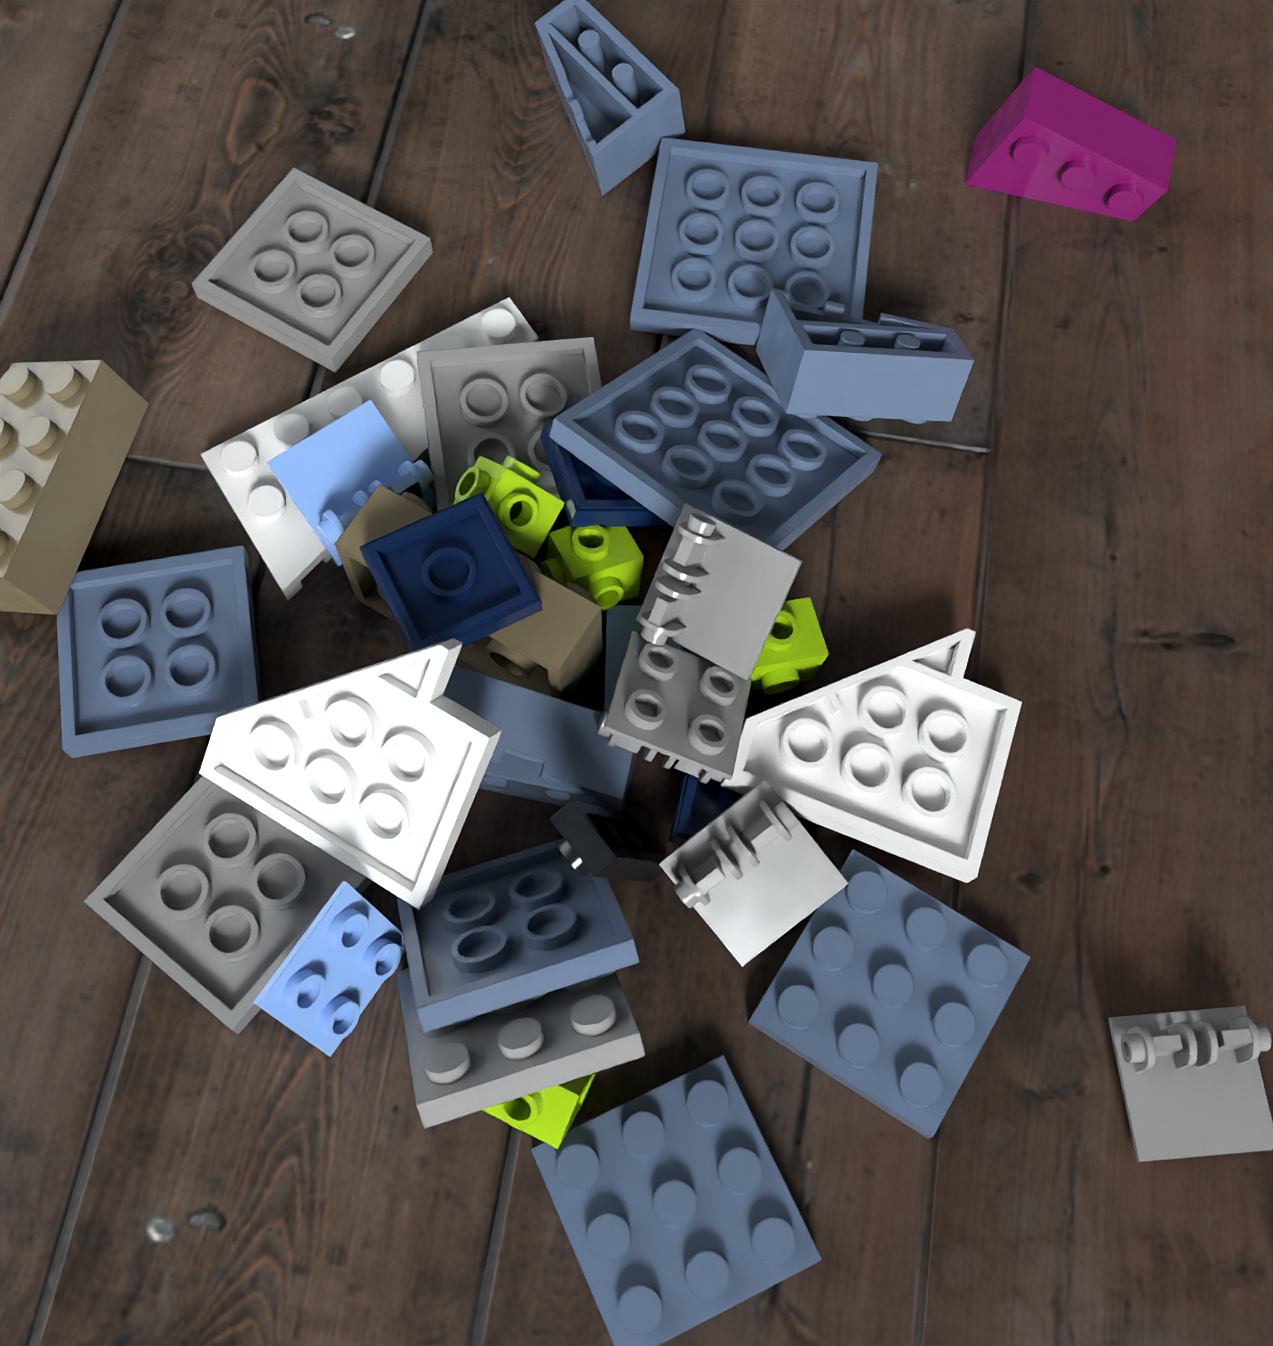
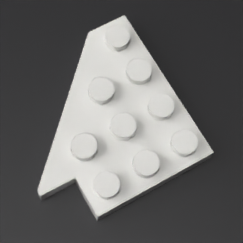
[720,628,1022,883]
[199,638,503,910]

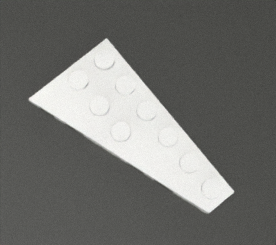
[201,297,539,601]

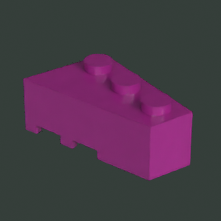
[964,67,1177,222]

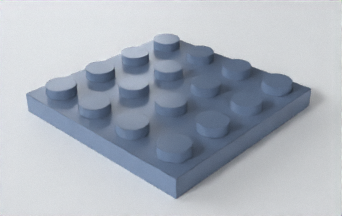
[630,137,878,346]
[549,329,882,551]

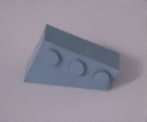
[535,0,685,196]
[756,288,974,424]
[443,665,637,813]

